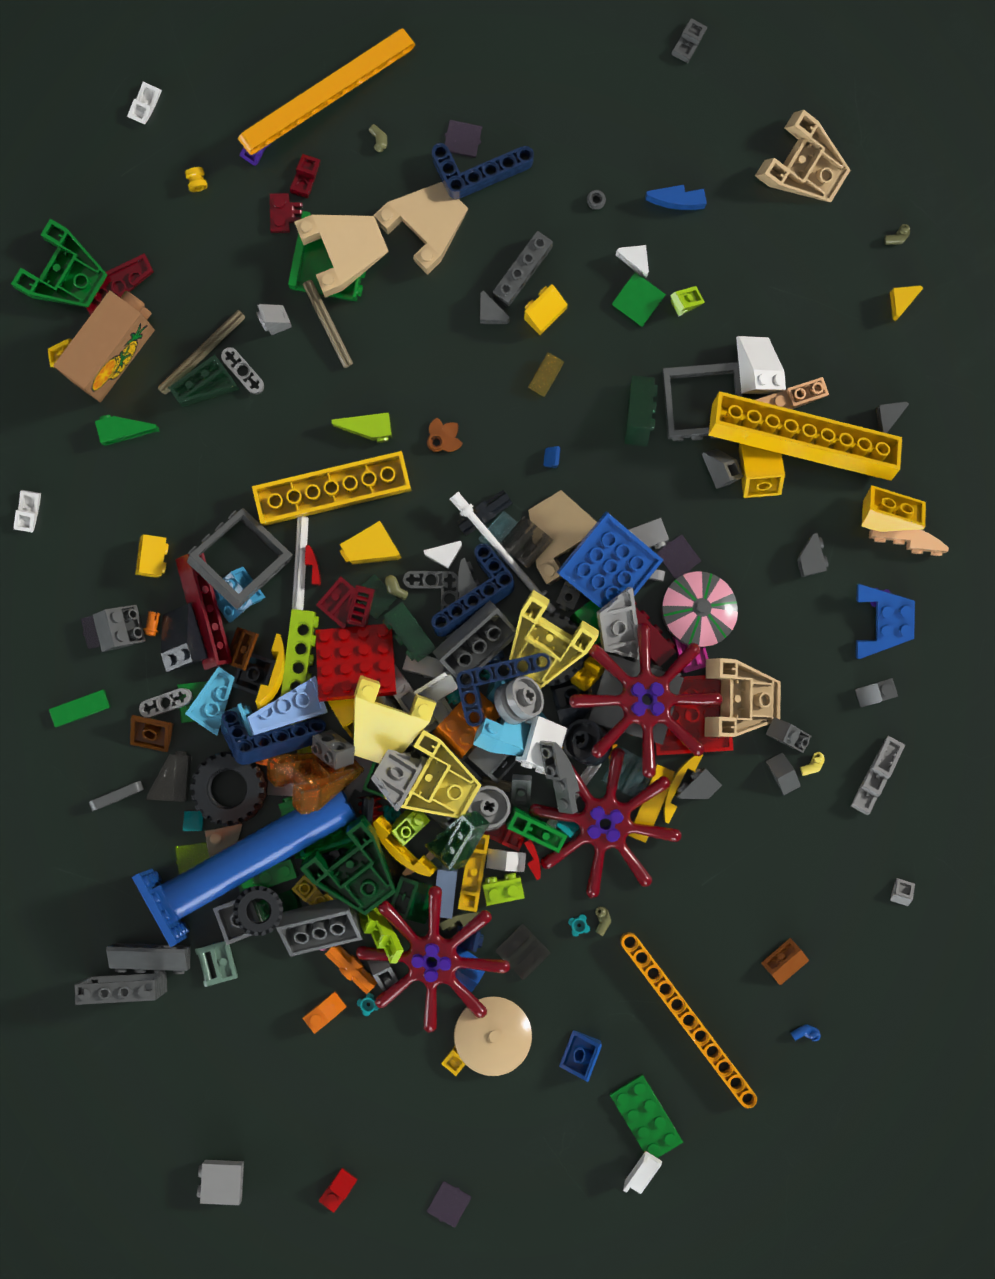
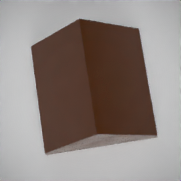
[130,715,174,752]

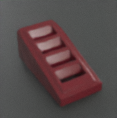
[346,585,375,627]

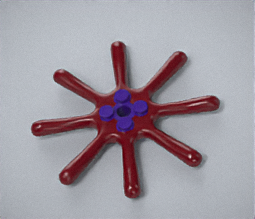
[569,623,723,778]
[529,747,682,898]
[356,886,510,1033]

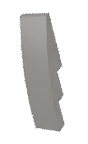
[851,736,905,815]

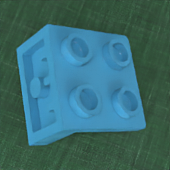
[213,567,265,623]

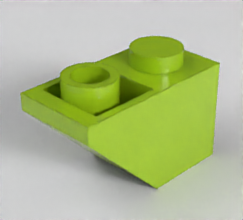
[391,809,430,846]

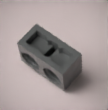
[311,730,355,770]

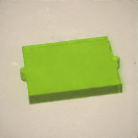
[175,842,209,874]

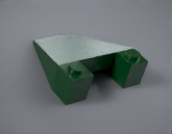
[300,814,396,915]

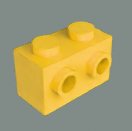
[135,534,168,578]

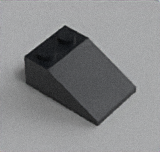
[161,603,208,672]

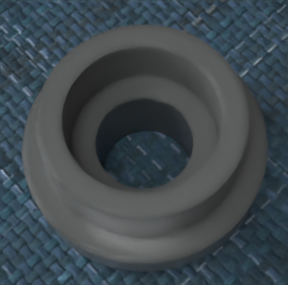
[587,190,606,209]

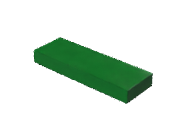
[49,690,111,727]

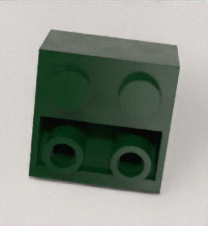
[391,875,433,924]

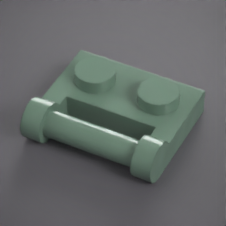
[195,941,238,987]

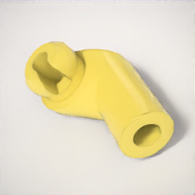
[800,752,825,776]

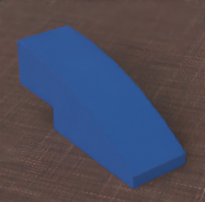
[645,185,707,210]

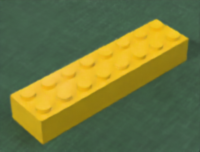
[252,451,412,526]

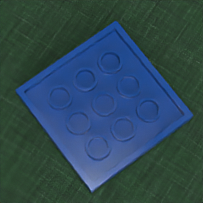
[557,512,663,608]

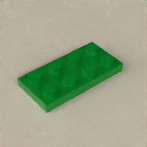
[610,1074,683,1158]

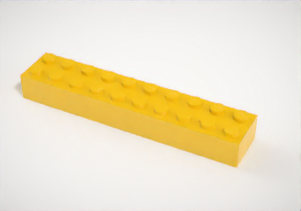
[708,391,902,481]

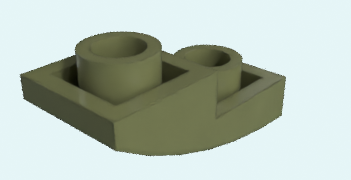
[439,911,479,931]

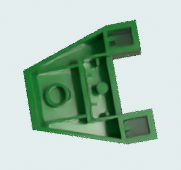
[11,219,108,308]

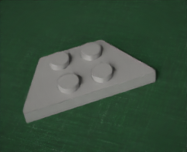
[597,587,639,660]
[371,749,427,811]

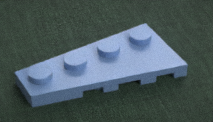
[247,676,327,736]

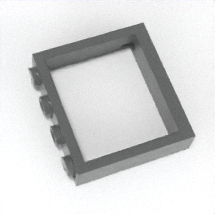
[662,362,743,442]
[187,508,293,610]
[75,972,167,1005]

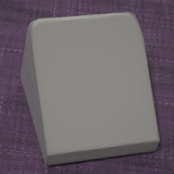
[890,878,915,906]

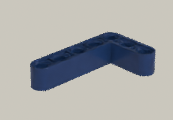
[432,143,534,199]
[431,544,515,637]
[456,653,552,727]
[221,710,326,765]

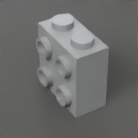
[197,1160,244,1205]

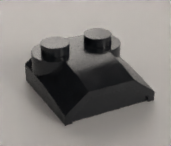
[232,653,276,695]

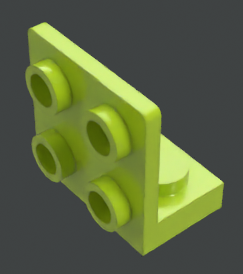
[482,872,525,906]

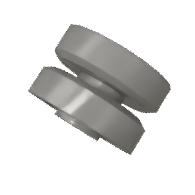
[494,676,544,725]
[467,786,511,832]

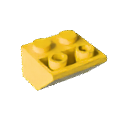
[524,284,568,335]

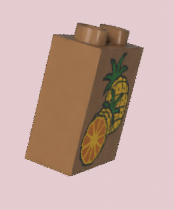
[53,290,155,403]

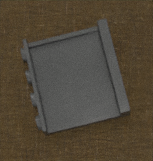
[589,653,684,745]

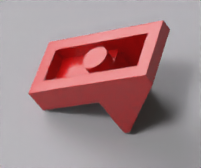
[318,1168,358,1213]

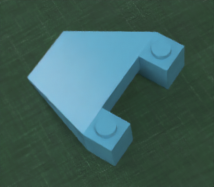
[473,678,548,757]

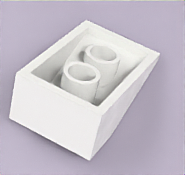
[736,336,786,394]

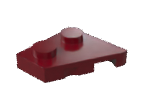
[316,576,355,629]

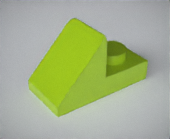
[670,286,705,316]

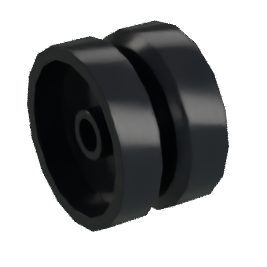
[563,719,612,766]

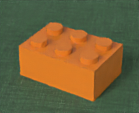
[433,691,500,759]

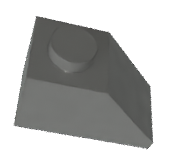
[367,960,400,992]

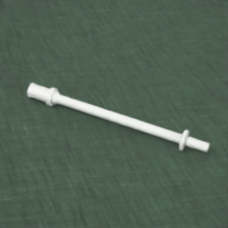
[449,491,556,613]

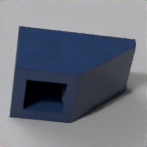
[457,924,484,952]

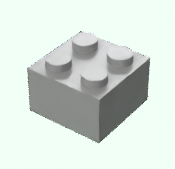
[213,899,263,945]

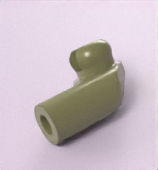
[368,124,387,152]
[884,224,910,245]
[385,575,408,600]
[595,907,611,936]

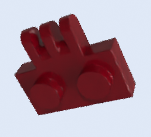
[270,193,303,233]

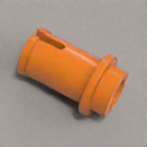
[143,611,160,636]

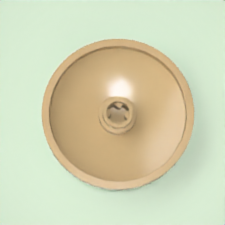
[454,997,532,1076]

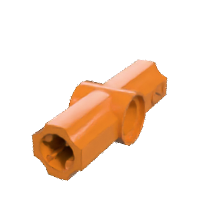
[325,945,377,994]

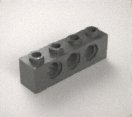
[493,231,553,307]

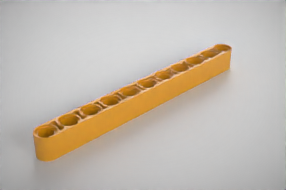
[238,29,415,155]
[620,932,757,1108]

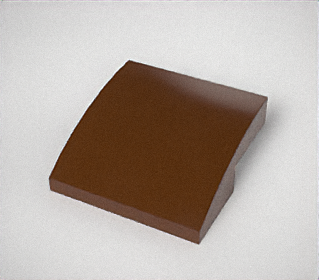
[229,627,259,671]

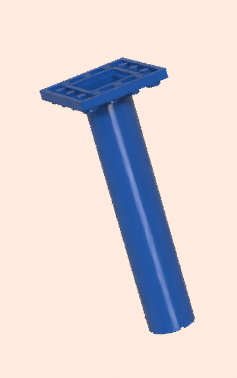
[132,785,357,947]

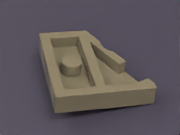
[205,824,242,857]

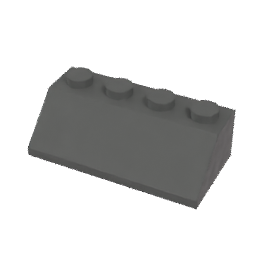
[432,600,516,684]
[276,899,363,957]
[106,943,191,974]

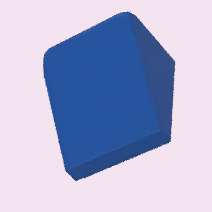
[543,446,560,468]

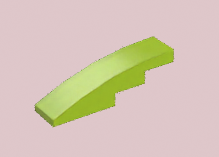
[358,907,404,964]

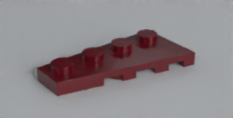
[86,253,154,316]

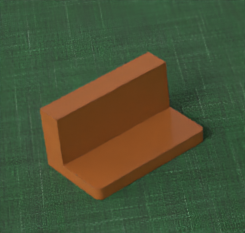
[761,938,809,985]

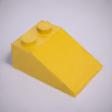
[862,485,926,532]

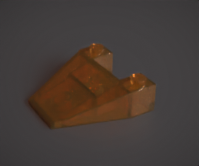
[267,753,364,814]

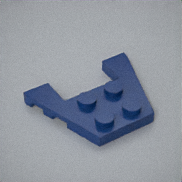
[856,584,915,659]

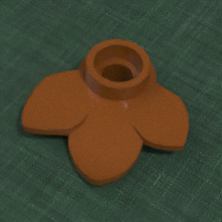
[427,418,463,452]

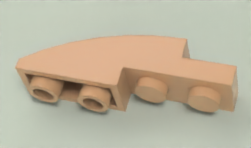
[756,377,829,409]
[869,529,949,556]

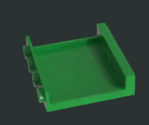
[288,211,366,302]

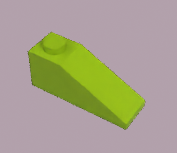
[332,413,392,443]

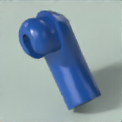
[790,1024,821,1041]

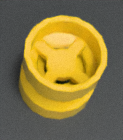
[185,167,208,192]

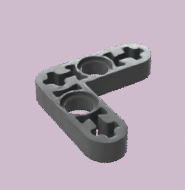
[403,571,459,625]

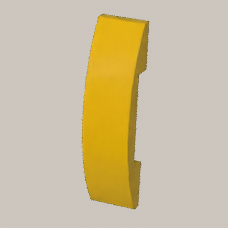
[255,634,286,710]
[663,754,703,824]
[628,764,675,843]
[373,815,438,877]
[458,832,490,912]

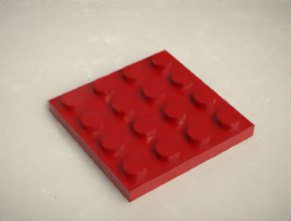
[315,623,397,702]
[655,675,733,755]

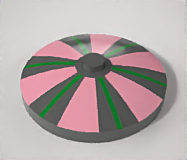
[661,571,738,648]

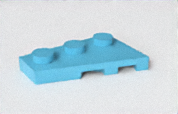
[185,666,235,736]

